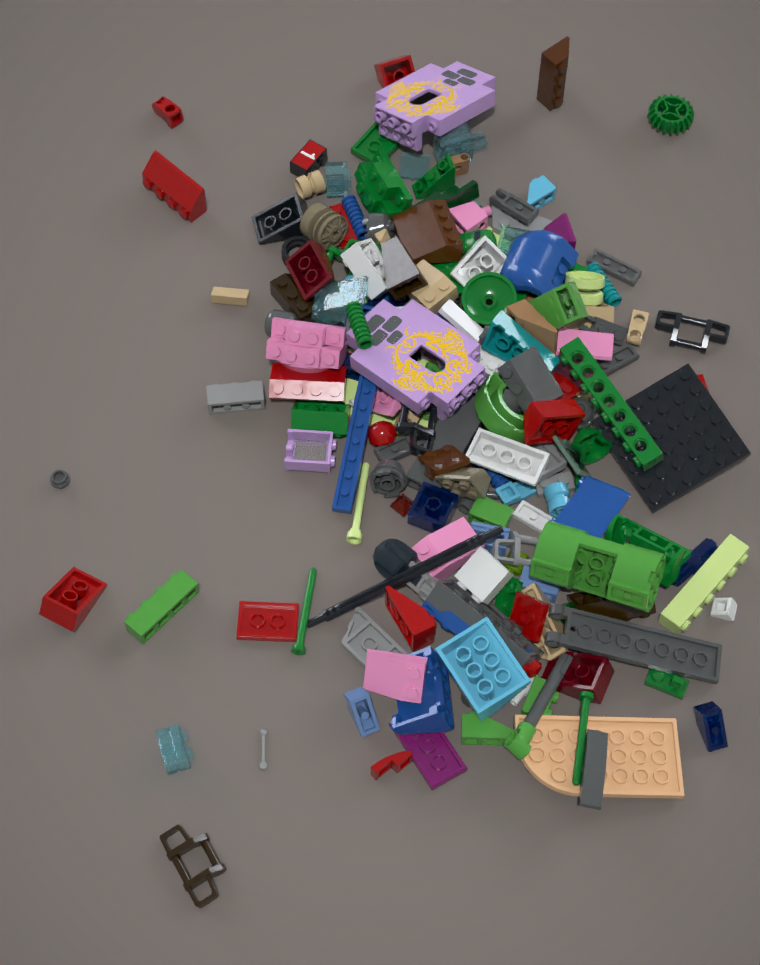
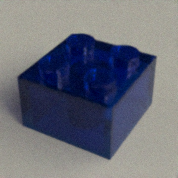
[407,481,459,533]

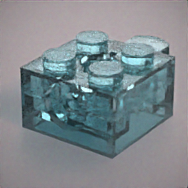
[433,123,488,163]

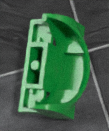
[354,148,413,219]
[604,514,692,587]

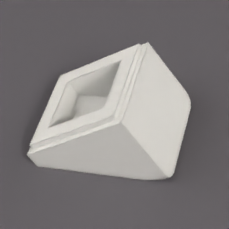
[710,598,737,621]

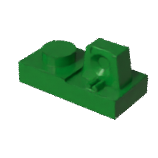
[494,577,523,618]
[644,668,690,700]

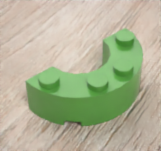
[474,371,526,444]

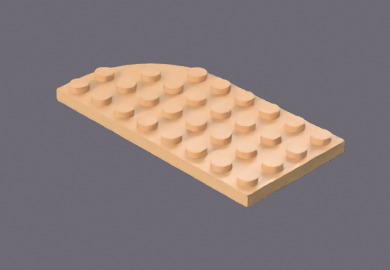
[513,715,685,799]

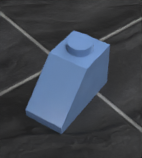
[343,686,380,737]

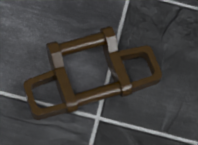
[159,825,227,908]

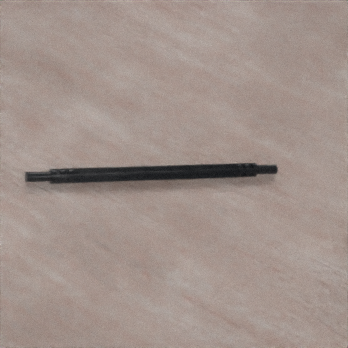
[307,525,504,628]

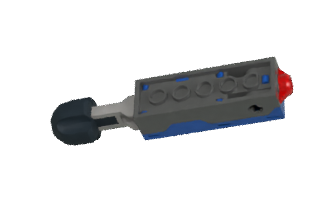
[373,539,545,677]

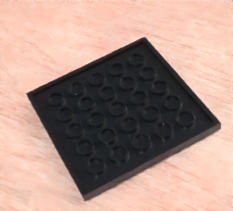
[592,363,751,514]

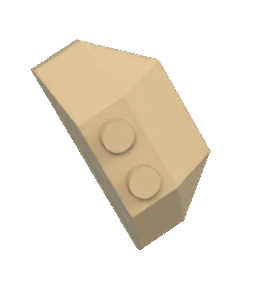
[521,583,568,661]

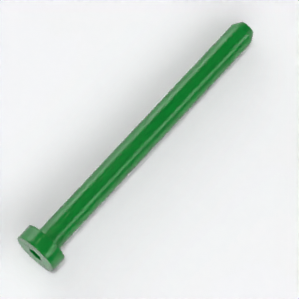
[291,568,317,655]
[572,691,594,786]

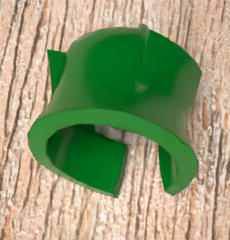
[571,427,613,465]

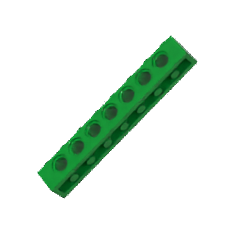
[559,337,663,472]

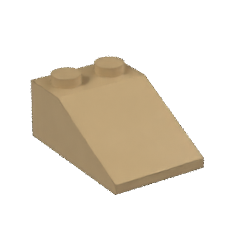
[408,259,459,315]

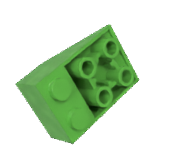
[529,282,589,330]

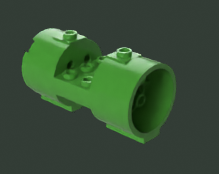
[529,521,666,612]

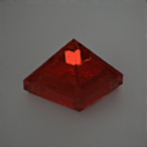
[390,493,417,518]

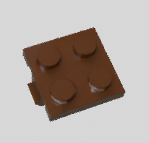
[418,445,471,480]

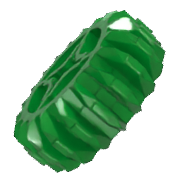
[648,93,694,136]

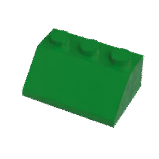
[291,401,351,437]

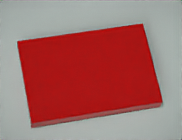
[236,601,299,642]

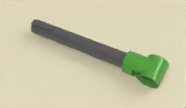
[504,653,573,760]

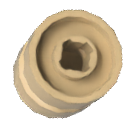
[294,170,326,199]

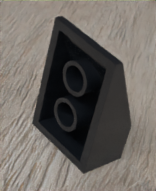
[252,192,308,245]

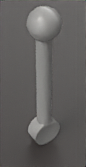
[259,729,268,770]

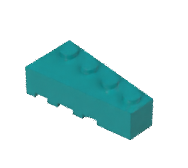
[481,310,560,375]

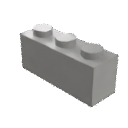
[206,380,265,415]

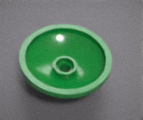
[461,272,517,326]

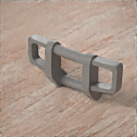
[492,531,539,567]

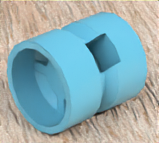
[543,482,570,518]

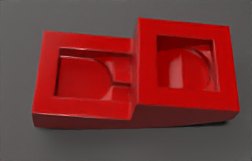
[371,751,413,780]

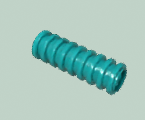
[587,262,622,307]

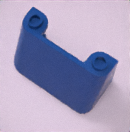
[550,476,631,538]
[390,646,454,735]

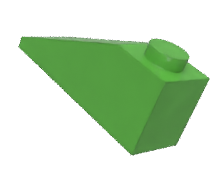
[461,712,514,746]

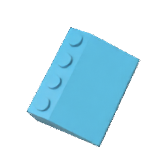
[435,617,531,721]

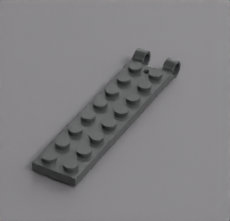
[545,604,722,684]

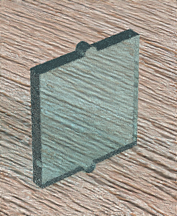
[399,153,430,181]

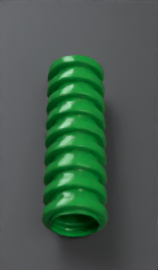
[345,301,374,349]

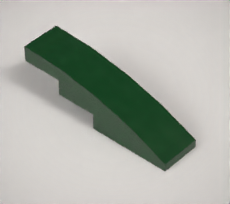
[411,180,479,209]

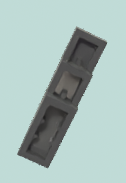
[579,729,608,810]

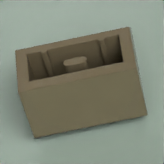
[435,468,491,500]

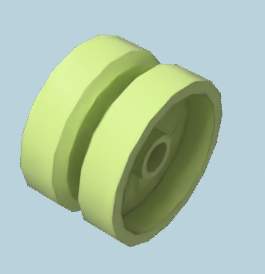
[565,271,605,305]

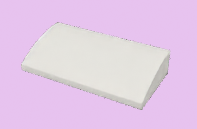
[466,428,550,486]

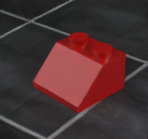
[374,55,415,89]

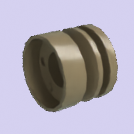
[300,203,348,250]

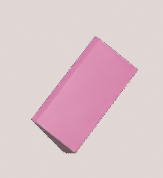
[556,328,614,361]

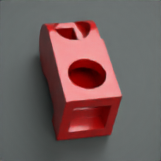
[152,96,184,129]

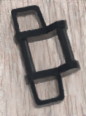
[655,310,730,354]
[396,402,437,455]

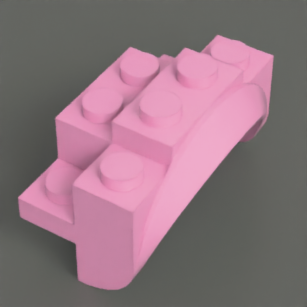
[266,317,348,373]

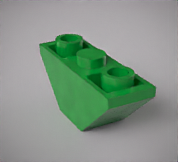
[411,154,456,200]

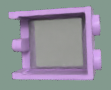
[284,429,337,474]

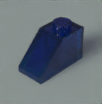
[694,701,728,752]

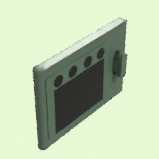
[552,435,592,478]

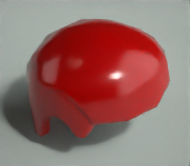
[368,421,397,446]

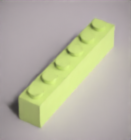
[658,534,749,634]

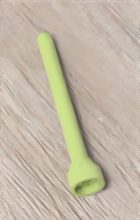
[346,462,370,545]

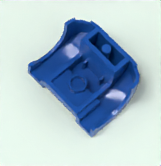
[500,230,579,296]

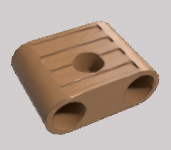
[451,153,470,177]

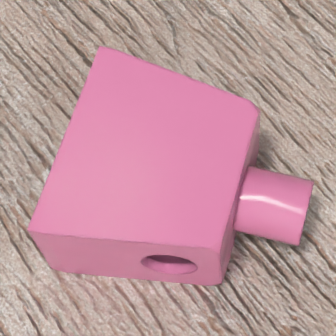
[449,201,492,234]

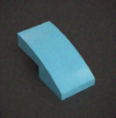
[495,481,537,505]

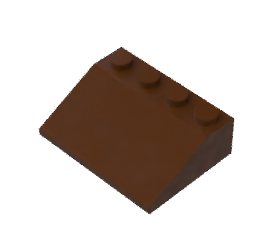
[391,199,463,264]

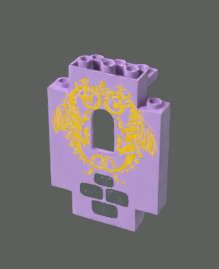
[374,61,496,151]
[346,299,486,421]

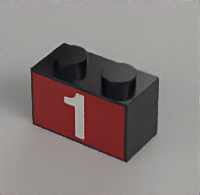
[290,139,328,177]

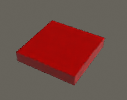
[510,591,550,643]

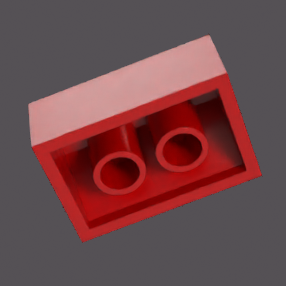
[523,398,586,445]

